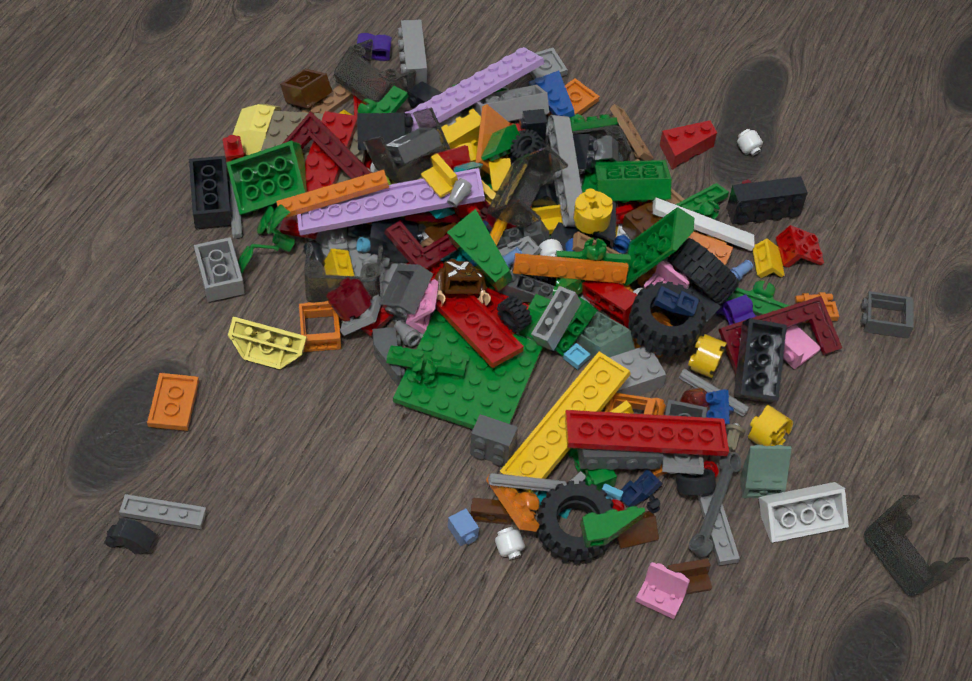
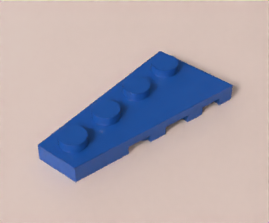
[529,70,575,118]

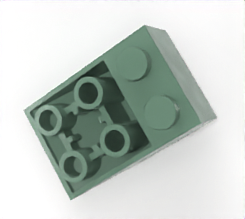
[576,311,635,358]
[740,445,791,498]

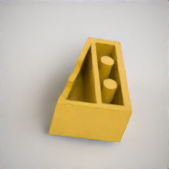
[428,109,481,156]

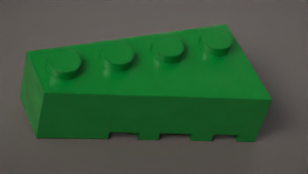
[447,209,513,292]

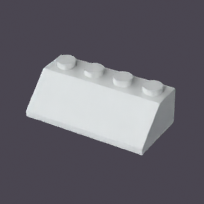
[759,482,849,543]

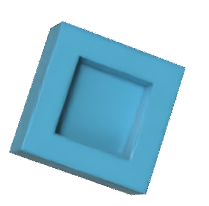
[563,343,591,370]
[602,484,624,501]

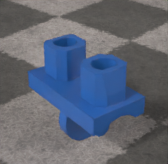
[706,389,734,425]

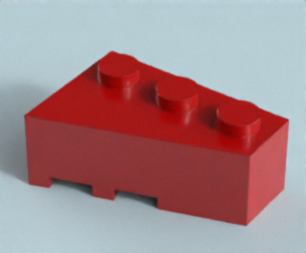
[659,120,717,170]
[582,280,637,329]

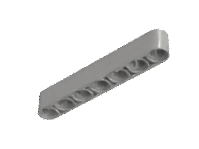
[547,115,582,227]

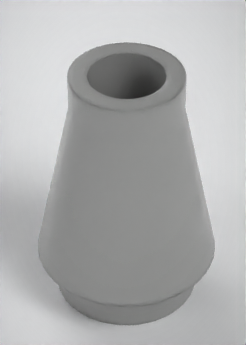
[447,178,472,207]
[394,320,420,347]

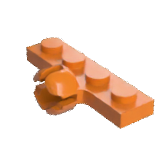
[486,473,540,532]

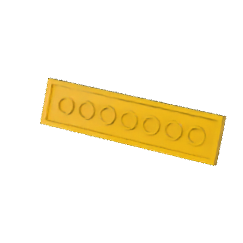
[500,352,631,493]

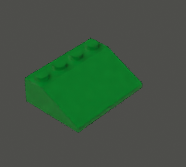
[226,141,307,215]
[594,160,672,203]
[623,207,695,286]

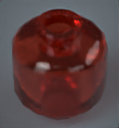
[680,387,710,409]

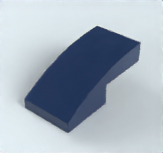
[654,286,699,316]
[621,469,663,507]

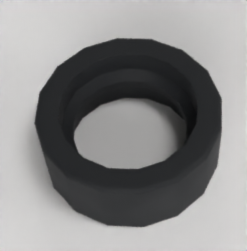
[676,469,716,495]

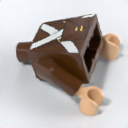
[435,259,491,307]

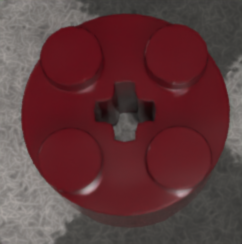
[326,277,373,322]

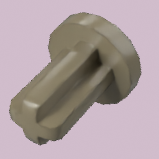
[726,423,745,451]

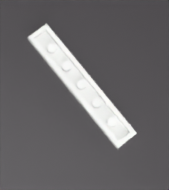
[653,198,754,251]

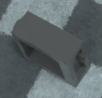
[384,127,442,164]
[379,264,433,316]
[861,291,914,338]

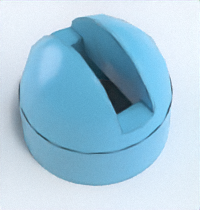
[356,237,371,252]

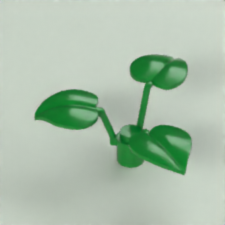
[238,204,295,275]

